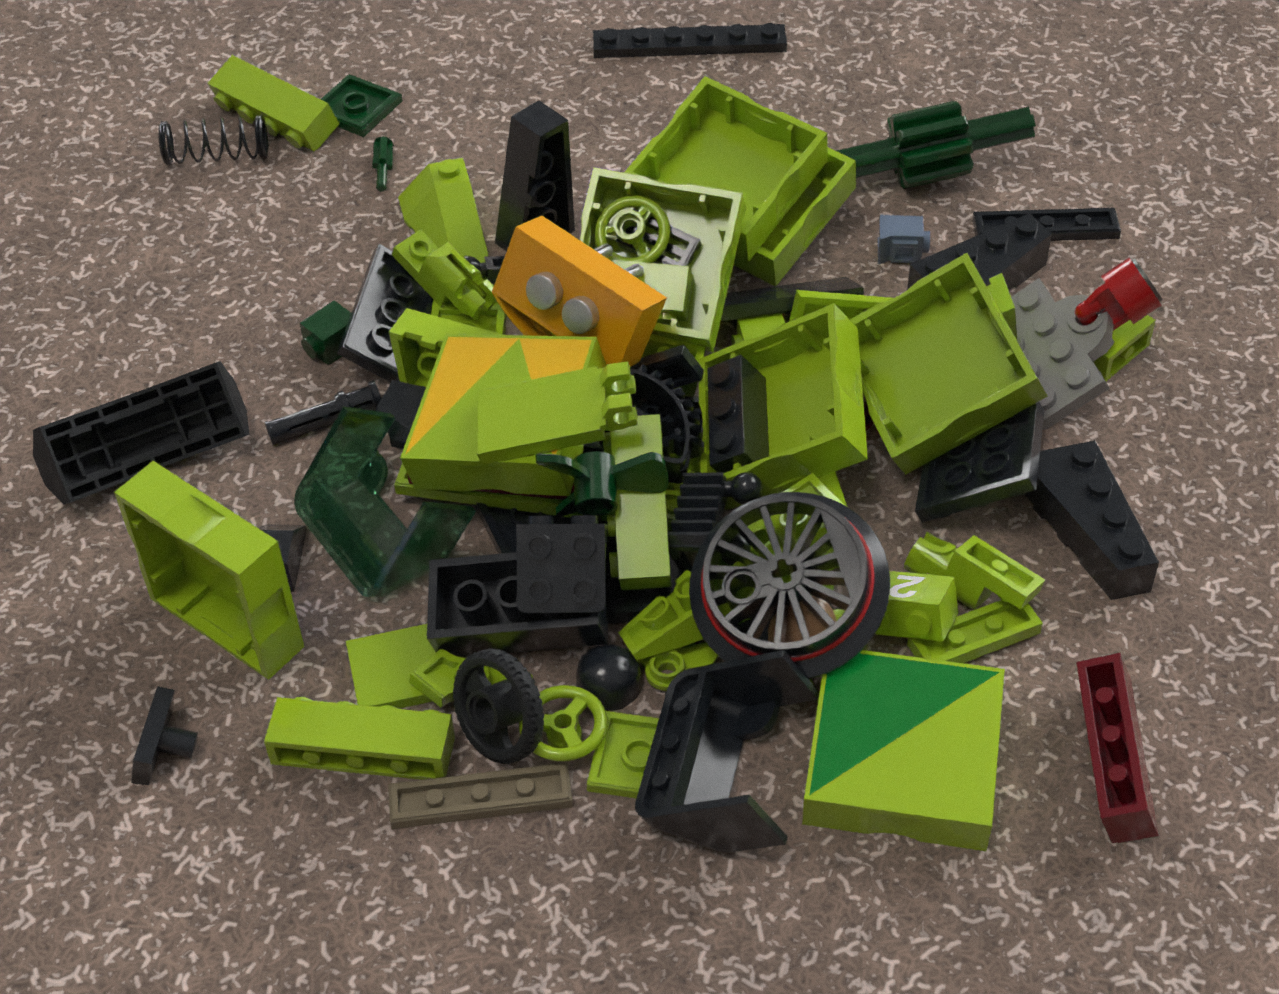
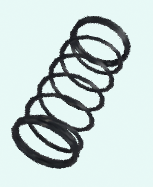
[158,115,268,165]

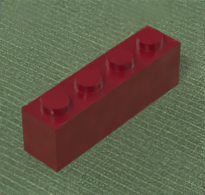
[1076,653,1159,843]

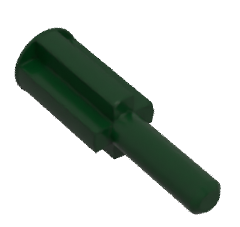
[372,136,394,192]

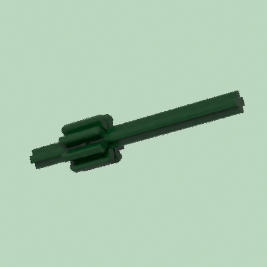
[835,100,1036,189]

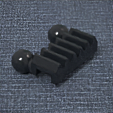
[668,472,763,565]

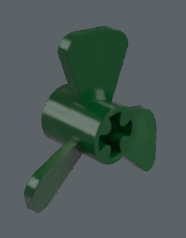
[535,452,669,517]

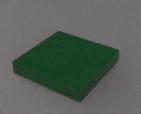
[321,74,403,137]

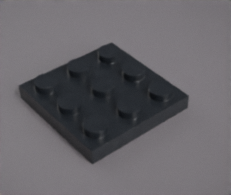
[915,402,1044,523]

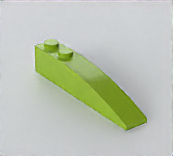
[618,472,844,660]

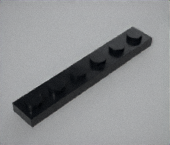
[593,23,787,58]

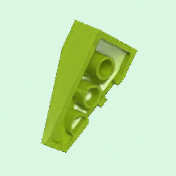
[398,158,488,280]

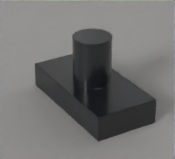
[131,686,198,785]

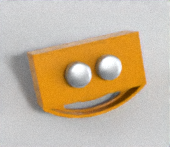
[492,216,667,367]

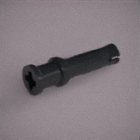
[264,380,382,445]

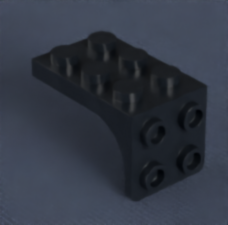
[516,515,610,613]

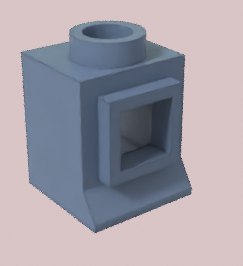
[877,215,930,264]

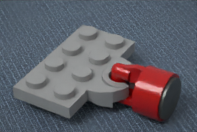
[1011,258,1163,430]

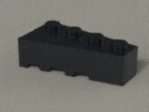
[495,100,575,252]
[907,213,1052,290]
[1025,440,1159,600]

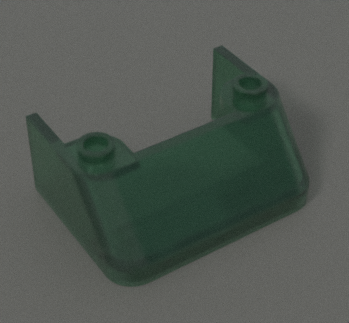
[294,406,476,597]

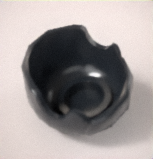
[576,644,641,711]

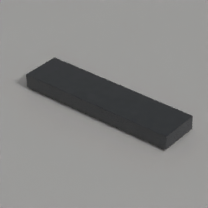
[972,208,1121,241]

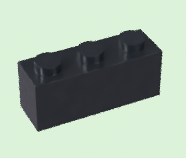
[707,355,769,473]

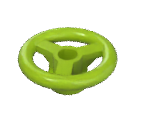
[595,196,670,263]
[519,685,608,761]

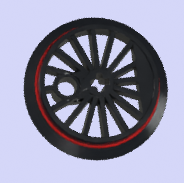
[689,492,890,679]

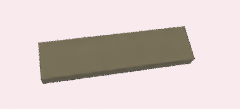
[388,762,573,829]

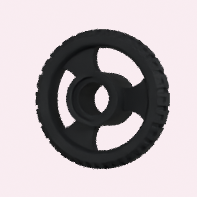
[453,649,544,764]

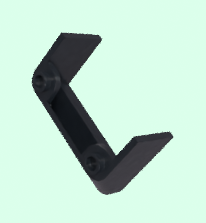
[635,650,820,853]

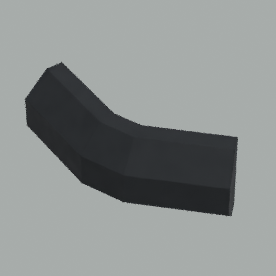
[33,361,249,505]

